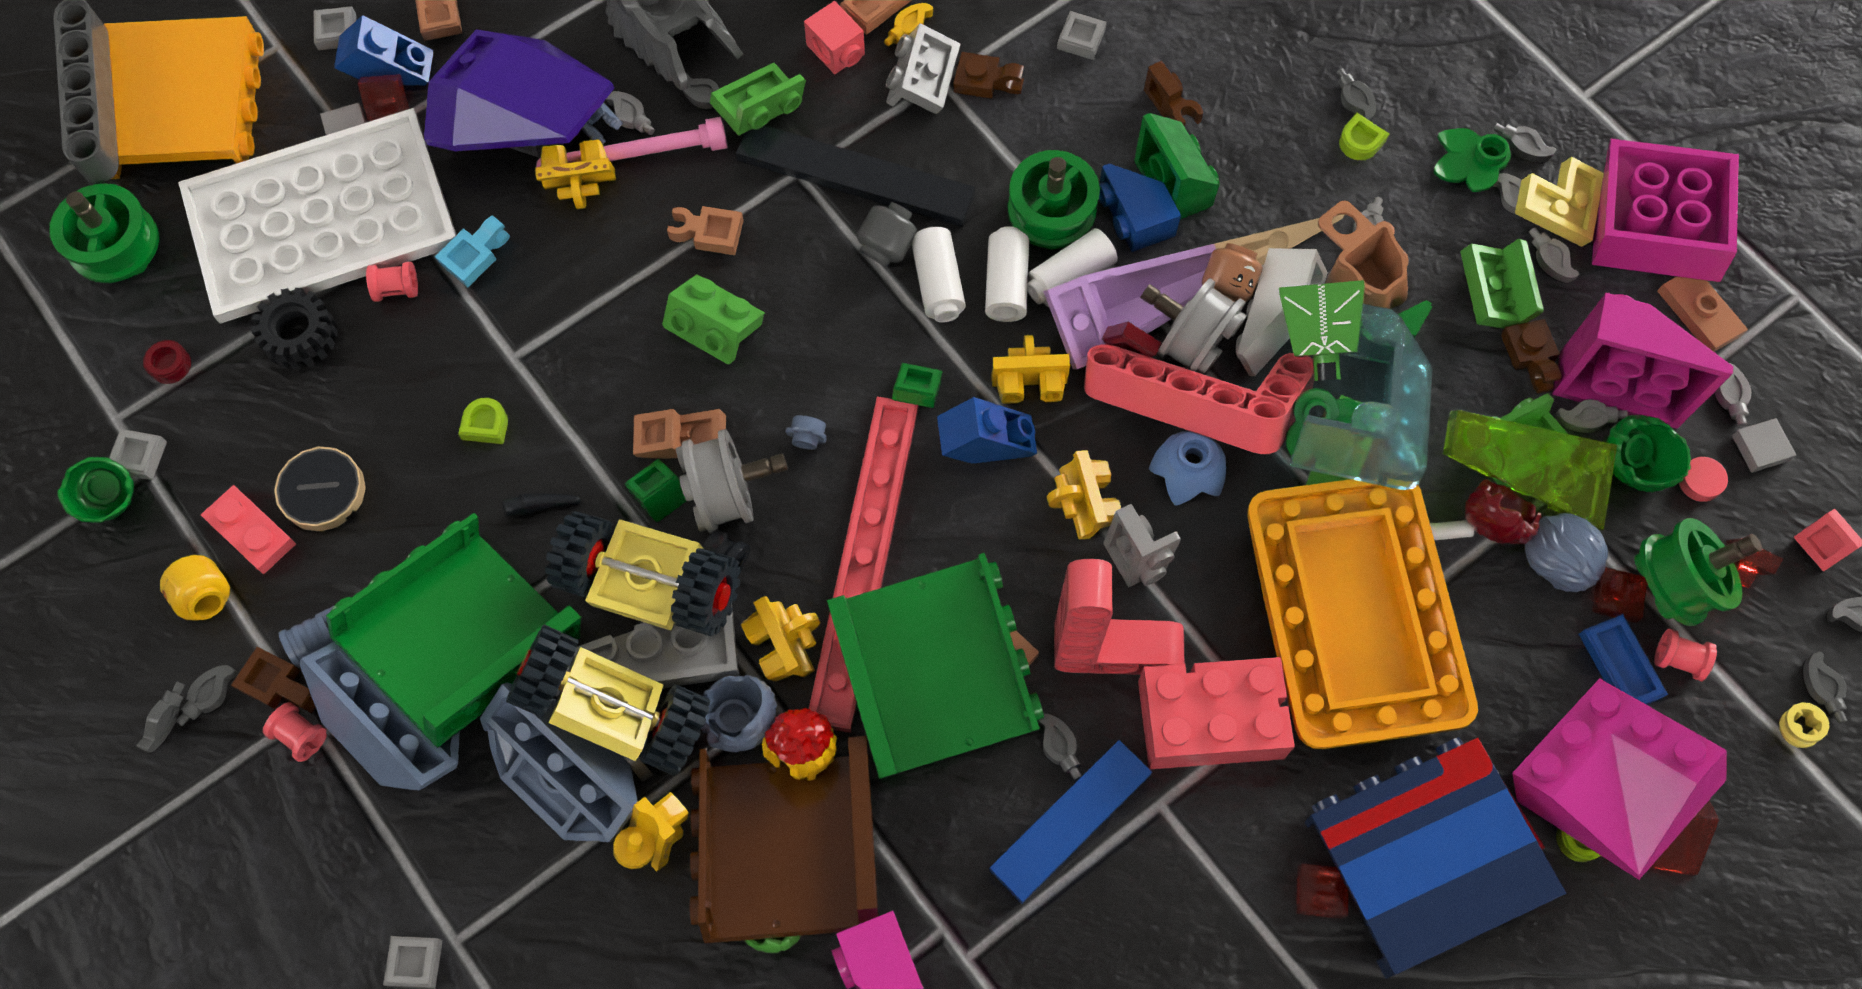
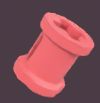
[366,261,418,302]
[1654,629,1717,682]
[263,702,327,762]

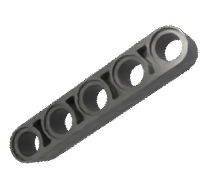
[53,0,119,184]

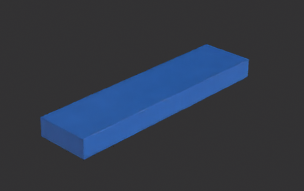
[989,740,1152,904]

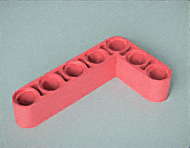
[1084,344,1314,454]
[1054,559,1185,675]

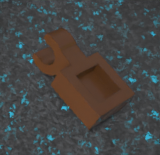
[953,52,1024,99]
[1144,60,1203,127]
[1501,319,1562,393]
[231,646,316,714]

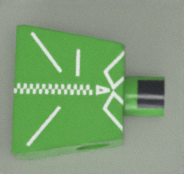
[1279,280,1365,381]

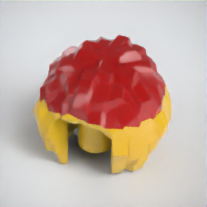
[762,708,837,781]

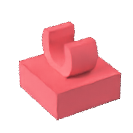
[1794,509,1862,572]

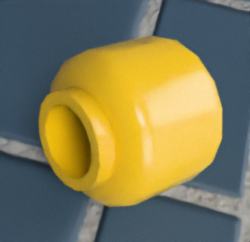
[160,555,230,621]

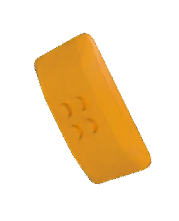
[1247,473,1478,749]

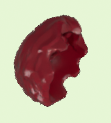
[1465,479,1542,544]

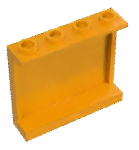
[104,16,264,179]

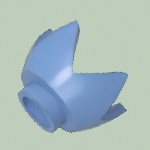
[1149,431,1226,505]

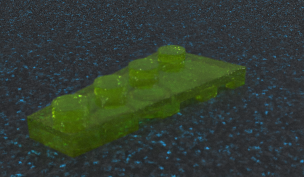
[1443,410,1617,530]

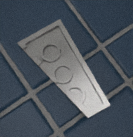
[556,605,739,699]

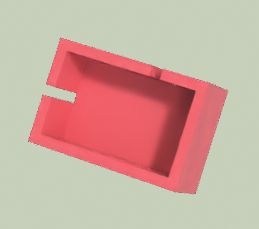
[1138,657,1295,769]

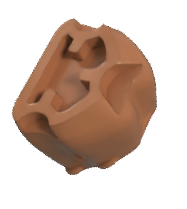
[1318,201,1408,321]

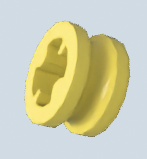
[1779,702,1829,748]

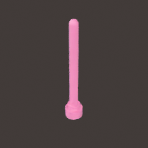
[536,117,728,167]

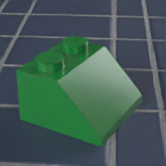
[1134,113,1220,219]

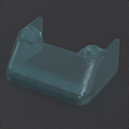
[1290,304,1432,490]

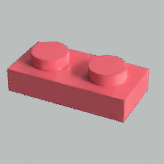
[201,485,296,575]

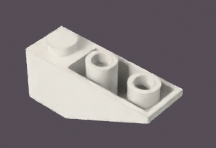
[1236,248,1328,376]

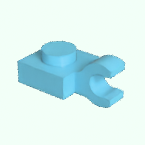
[435,215,510,288]

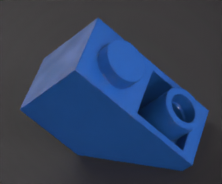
[334,15,434,86]
[1099,163,1181,252]
[937,397,1037,464]

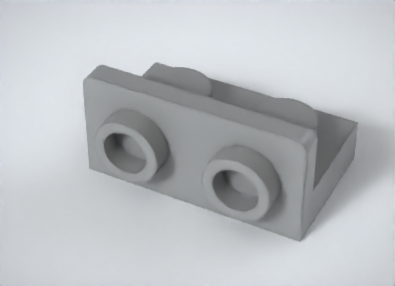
[886,23,960,114]
[1103,504,1181,588]

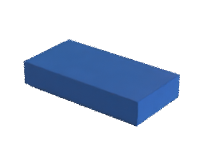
[1579,614,1668,705]

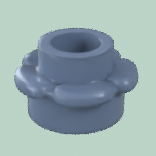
[785,415,827,450]

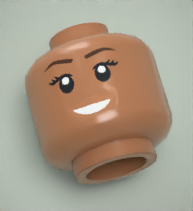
[1201,243,1263,302]

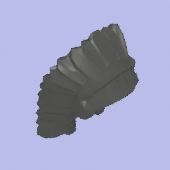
[605,0,743,90]

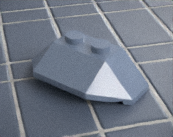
[299,642,460,791]
[480,682,638,842]

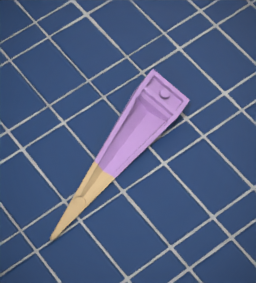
[1043,215,1344,369]

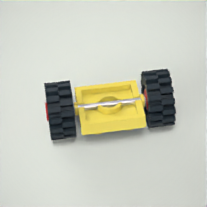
[545,511,741,636]
[506,624,710,776]

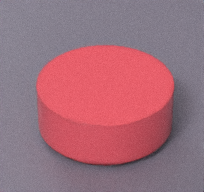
[1679,457,1728,502]

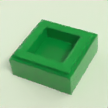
[892,363,943,408]

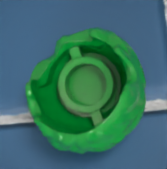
[1606,415,1691,493]

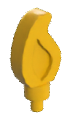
[884,3,933,46]

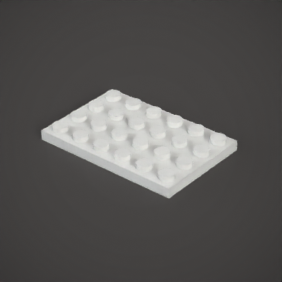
[178,108,456,324]

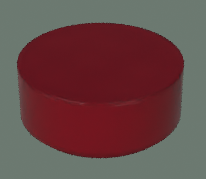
[143,340,191,384]

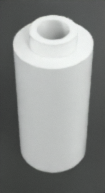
[985,226,1029,322]
[912,227,966,322]
[1027,228,1118,307]

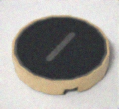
[274,446,366,531]

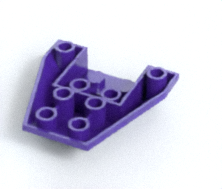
[424,29,615,152]

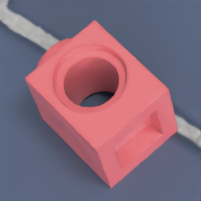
[804,1,865,75]

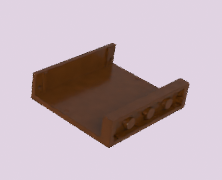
[690,736,878,943]

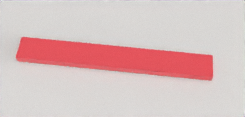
[809,396,919,733]

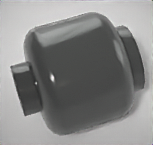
[857,202,917,266]

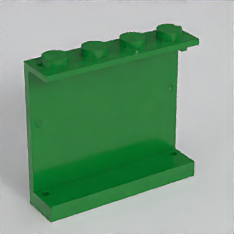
[326,513,581,748]
[827,553,1044,779]

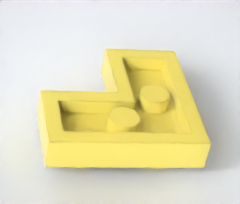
[1515,157,1604,247]

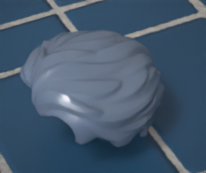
[1525,513,1608,592]
[701,675,777,752]

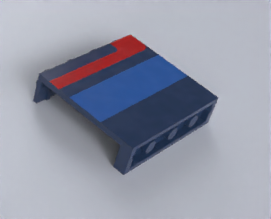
[1304,737,1567,979]

